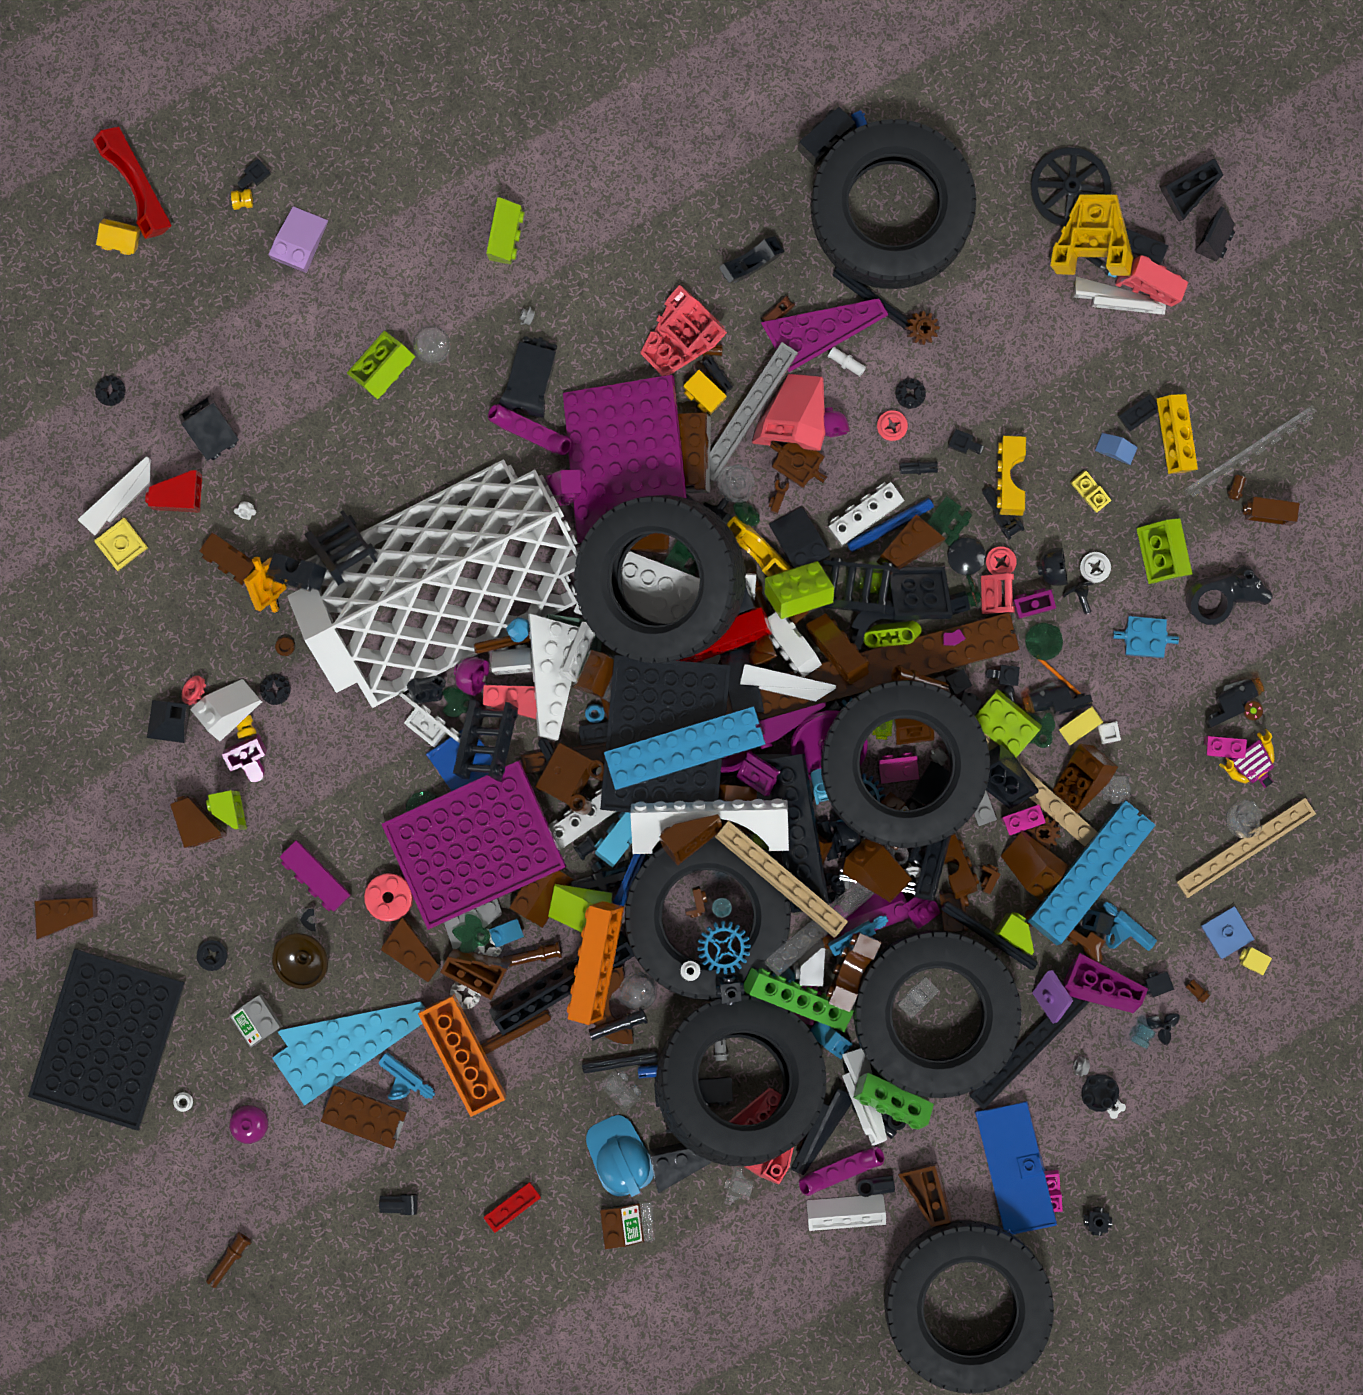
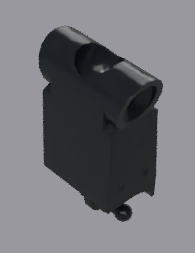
[499,336,557,419]

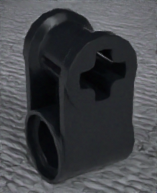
[407,676,446,704]

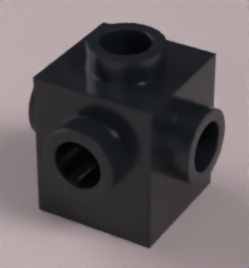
[715,975,744,1005]
[1083,1207,1112,1236]

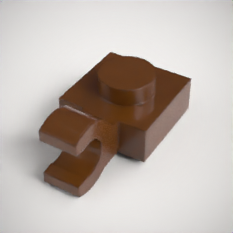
[768,480,789,515]

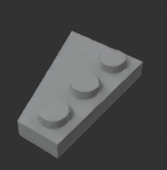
[444,899,502,949]

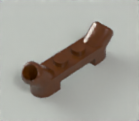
[1025,901,1106,963]

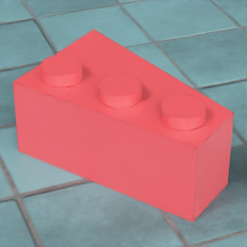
[1115,255,1188,307]

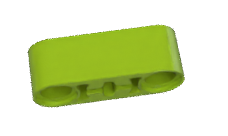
[863,621,921,648]

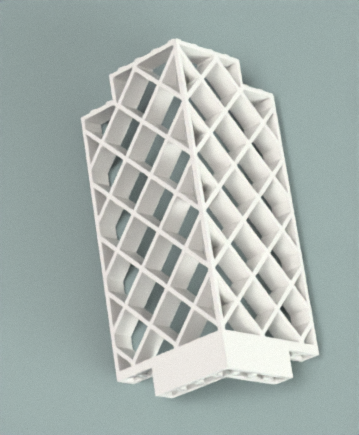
[287,459,580,708]

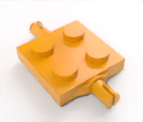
[244,557,286,612]

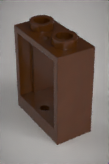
[1242,497,1300,526]

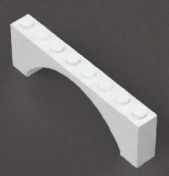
[630,799,789,854]

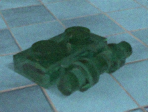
[927,496,972,546]
[663,540,698,577]

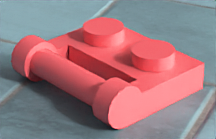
[981,574,1015,614]

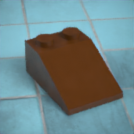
[659,814,722,866]
[1001,831,1069,901]
[842,838,912,903]

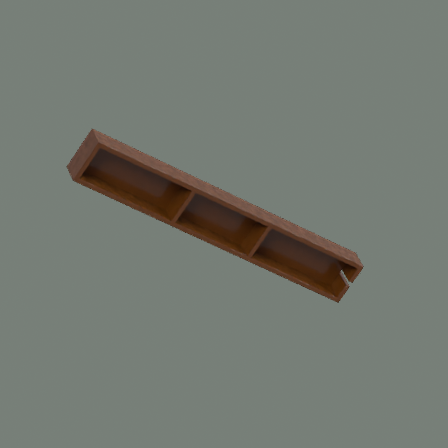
[757,613,1020,721]

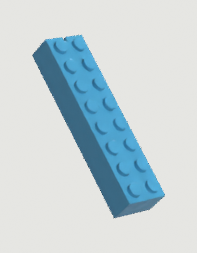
[604,707,766,790]
[1027,801,1155,946]

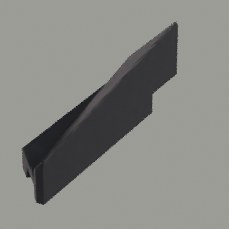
[791,1088,853,1175]

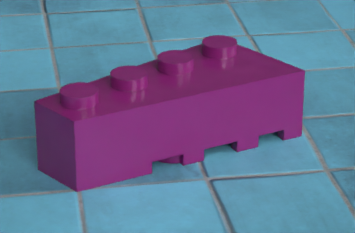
[544,470,581,506]
[1062,953,1148,1013]

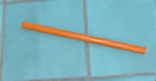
[1035,655,1082,695]

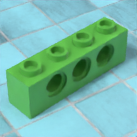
[853,1073,934,1129]

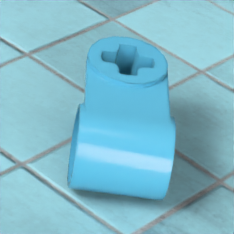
[811,769,829,805]

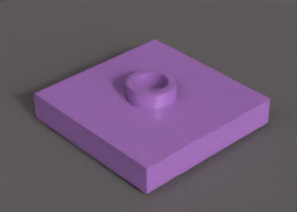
[1032,970,1073,1024]

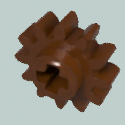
[905,311,940,345]
[1027,816,1061,850]

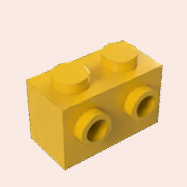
[96,219,140,255]
[683,370,727,415]

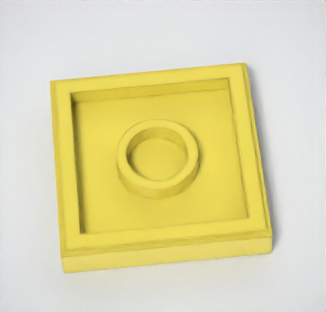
[94,518,148,571]

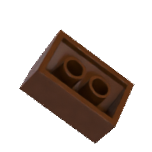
[509,870,574,928]

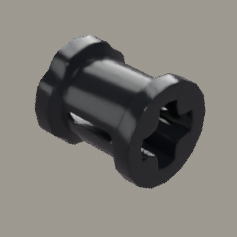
[573,836,597,861]

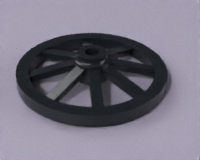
[1031,147,1111,227]

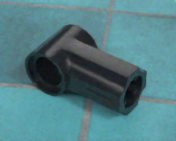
[855,1175,895,1197]
[379,1194,418,1215]

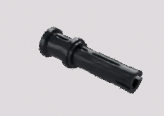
[588,1007,648,1041]

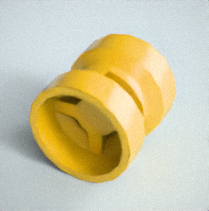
[231,189,253,210]
[236,715,257,739]

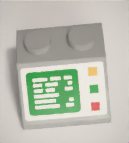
[230,994,283,1048]

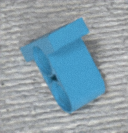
[809,1021,853,1059]

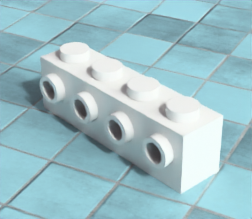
[828,482,905,547]
[549,789,616,850]

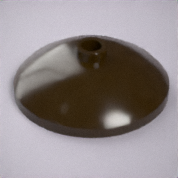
[272,933,328,989]

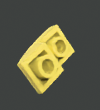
[1070,470,1111,513]
[1059,706,1103,745]

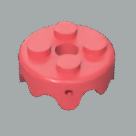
[364,873,413,922]

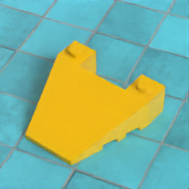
[1050,195,1133,276]

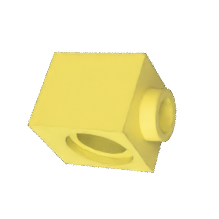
[1239,947,1272,975]

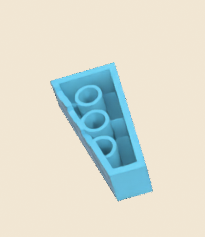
[595,812,632,868]

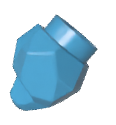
[506,617,530,642]

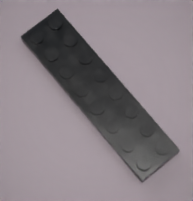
[767,754,829,913]

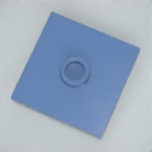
[1201,906,1255,959]

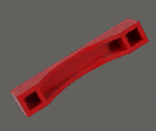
[92,126,172,239]

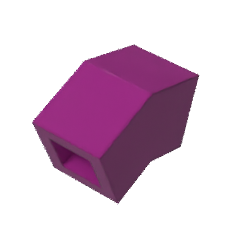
[943,629,966,646]

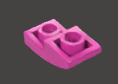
[1045,1170,1063,1212]

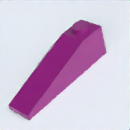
[756,702,826,749]
[839,891,910,936]

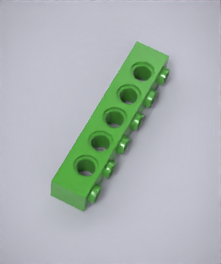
[744,968,854,1032]

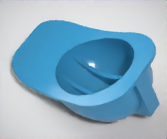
[586,1115,654,1197]

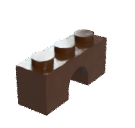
[944,834,979,899]

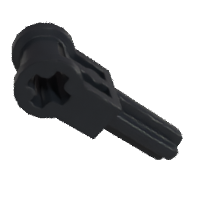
[982,487,1025,540]

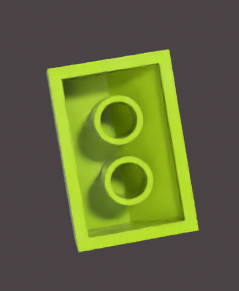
[486,197,525,265]
[347,331,415,400]
[1136,518,1192,584]
[206,790,247,830]
[994,912,1034,955]

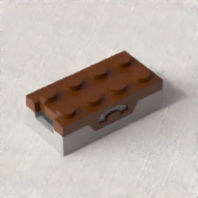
[678,413,711,494]
[320,1084,409,1149]

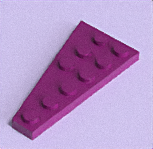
[760,299,888,372]

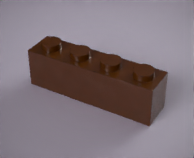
[806,613,869,685]

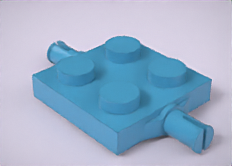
[1113,616,1179,658]

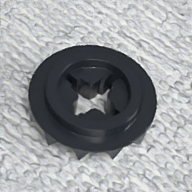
[95,375,126,406]
[895,378,926,409]
[260,674,291,705]
[824,873,845,904]
[196,940,228,971]

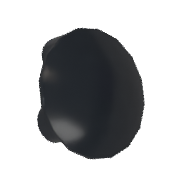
[947,537,986,576]
[1081,1074,1119,1112]

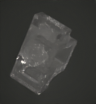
[724,1166,754,1205]

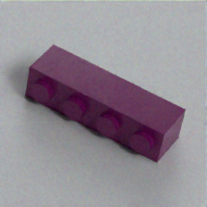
[280,841,351,912]

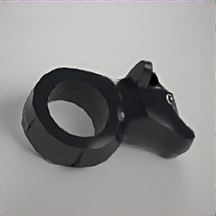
[1186,564,1273,626]

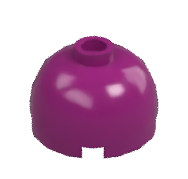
[824,407,850,438]
[454,657,489,696]
[229,1105,268,1144]

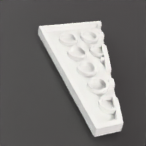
[528,614,580,741]

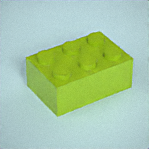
[765,561,834,619]
[975,689,1042,757]

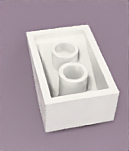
[492,645,532,675]
[190,679,262,741]

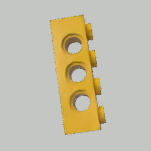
[1157,394,1198,474]

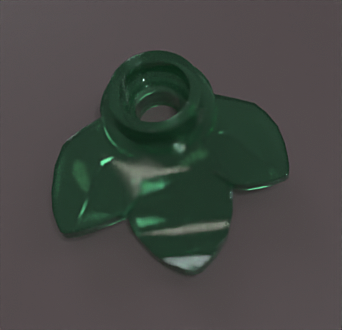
[966,574,982,607]
[442,687,476,717]
[1028,713,1056,748]
[452,914,490,953]

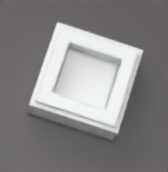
[1098,722,1121,744]

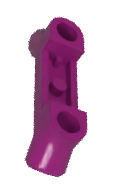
[488,404,572,455]
[799,1147,885,1196]

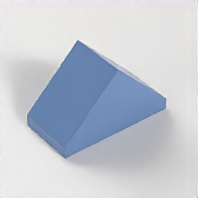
[1095,433,1138,465]

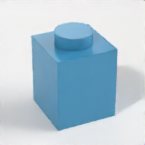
[489,919,524,947]

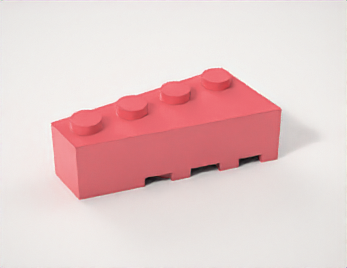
[483,685,537,720]

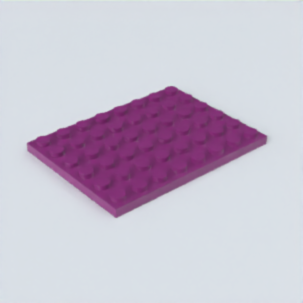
[563,375,686,544]
[381,761,567,930]

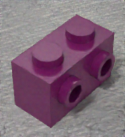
[1013,588,1056,620]

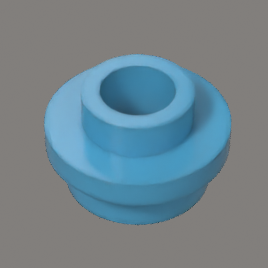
[585,704,604,723]

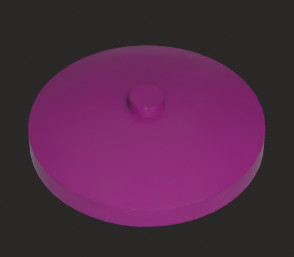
[790,710,868,779]

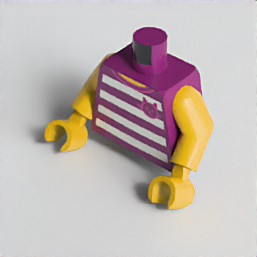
[1219,729,1275,788]

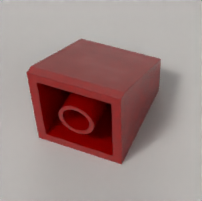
[145,470,202,513]

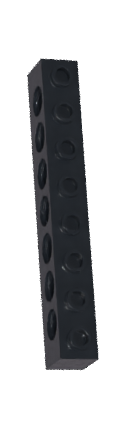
[489,931,635,1035]

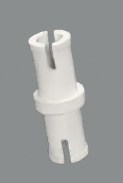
[828,347,866,377]

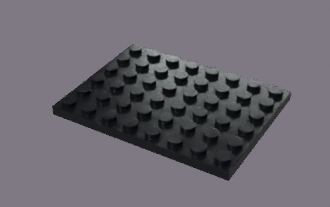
[600,655,731,813]
[28,949,186,1131]

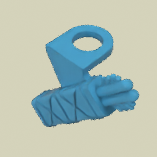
[1103,902,1157,951]
[828,915,888,961]
[379,1053,435,1100]

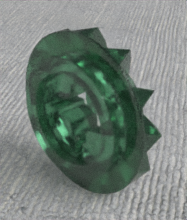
[733,500,760,526]

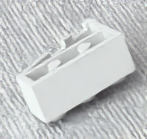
[768,612,822,678]

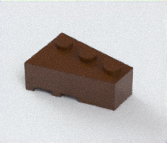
[199,533,255,585]
[35,897,98,940]

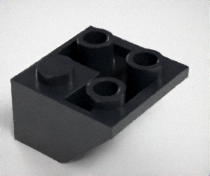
[147,700,191,743]

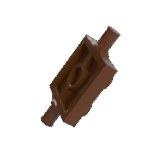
[770,441,827,489]

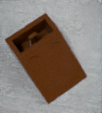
[1052,744,1118,813]

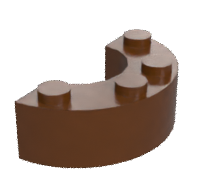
[826,932,882,1012]
[594,966,634,1044]

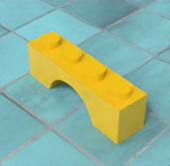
[996,436,1026,516]
[727,514,793,577]

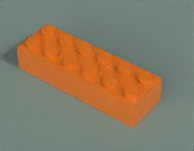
[567,901,624,1025]
[418,994,506,1117]

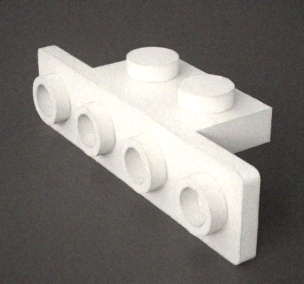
[399,692,461,747]

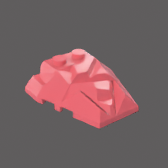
[640,285,727,376]

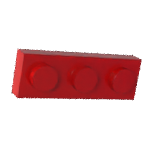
[483,1182,541,1233]

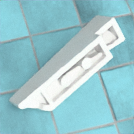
[1074,277,1166,315]
[78,457,151,535]
[740,664,836,702]
[842,1049,887,1146]

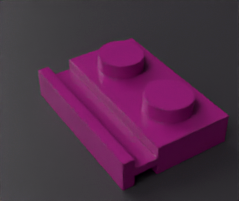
[736,752,781,796]
[903,897,941,929]

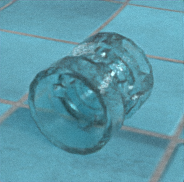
[712,898,732,918]
[1130,1023,1156,1049]

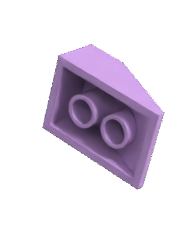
[269,207,328,273]

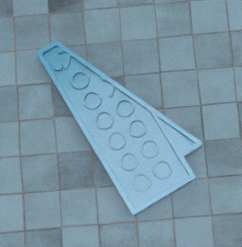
[272,1001,426,1106]

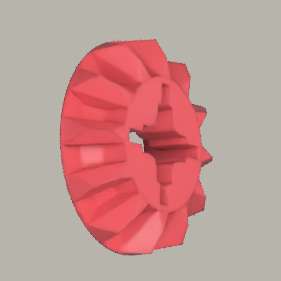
[877,411,908,441]
[986,547,1016,575]
[182,676,206,706]

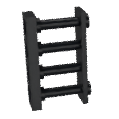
[304,510,377,586]
[821,557,900,615]
[453,700,518,782]

